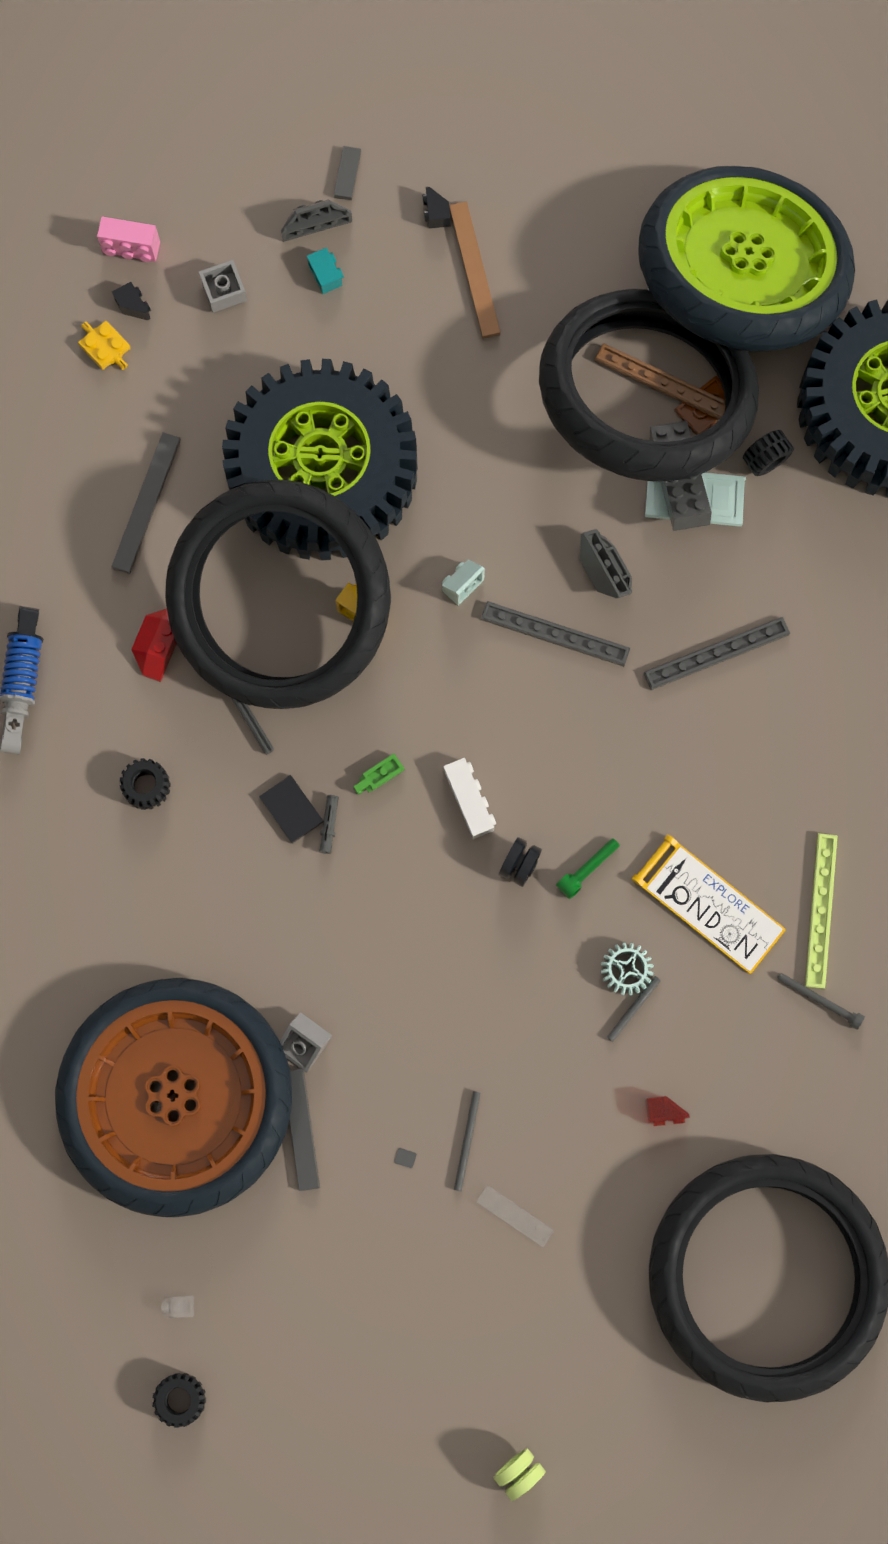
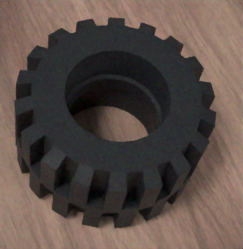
[742,430,794,476]
[120,758,171,810]
[152,1373,206,1428]

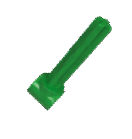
[556,838,620,900]

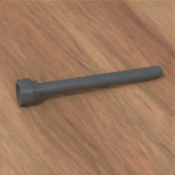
[778,973,865,1030]

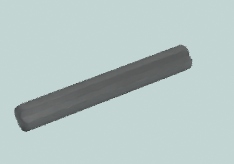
[232,698,274,755]

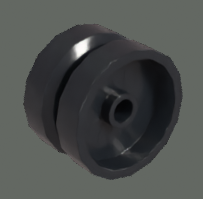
[499,837,542,887]

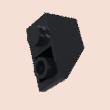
[422,187,451,228]
[112,282,151,320]

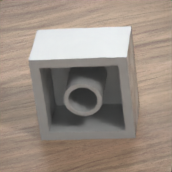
[199,260,247,313]

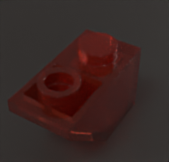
[645,1096,690,1127]

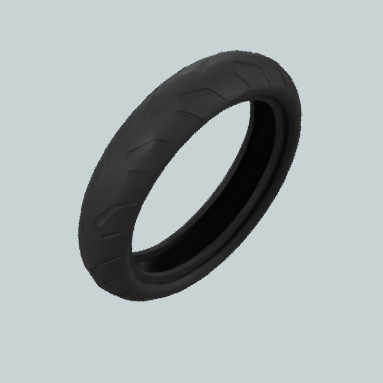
[539,289,759,482]
[165,480,391,709]
[649,1154,888,1402]

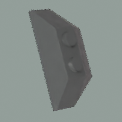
[281,200,352,242]
[580,529,632,599]

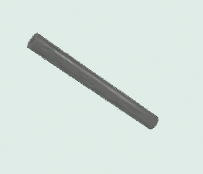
[607,976,661,1042]

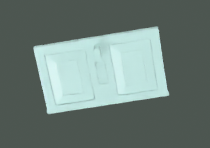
[645,472,746,527]

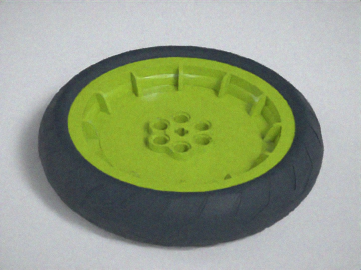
[638,166,855,351]

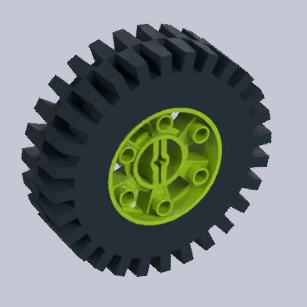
[797,299,888,498]
[222,359,418,560]

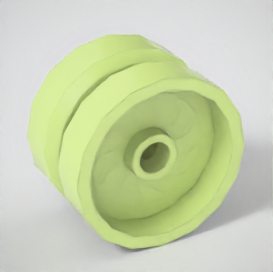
[493,1448,546,1501]

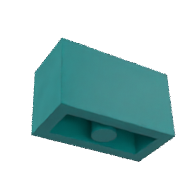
[307,247,344,294]

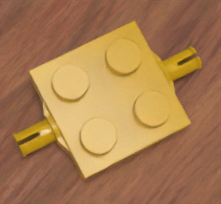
[78,321,131,370]

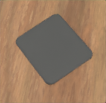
[395,1148,417,1168]

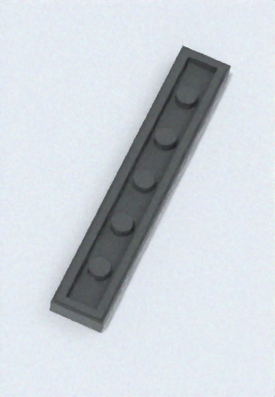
[290,1069,320,1191]

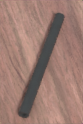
[454,1091,481,1192]

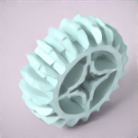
[601,942,654,996]

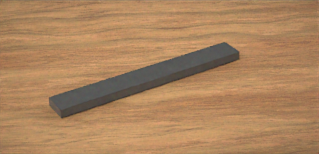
[111,432,181,574]
[481,601,630,667]
[644,617,790,690]

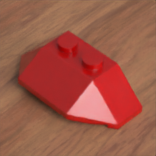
[131,608,177,682]

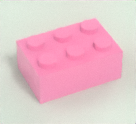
[97,217,160,262]

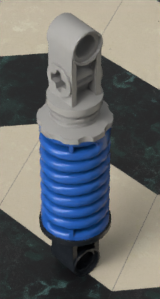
[0,606,44,754]

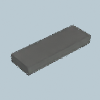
[334,146,361,200]

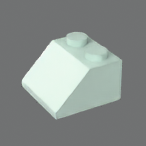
[442,560,485,606]

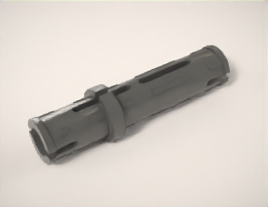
[319,795,339,854]

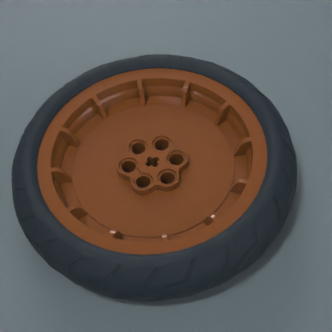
[55,978,292,1217]

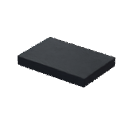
[259,775,324,844]

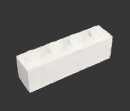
[443,758,496,839]

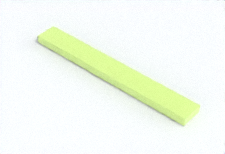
[805,833,838,989]

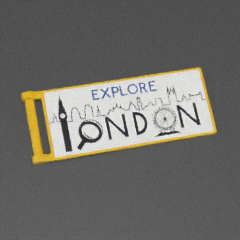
[631,834,786,974]

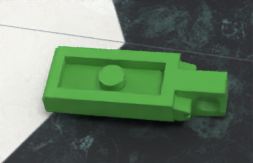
[353,754,405,795]

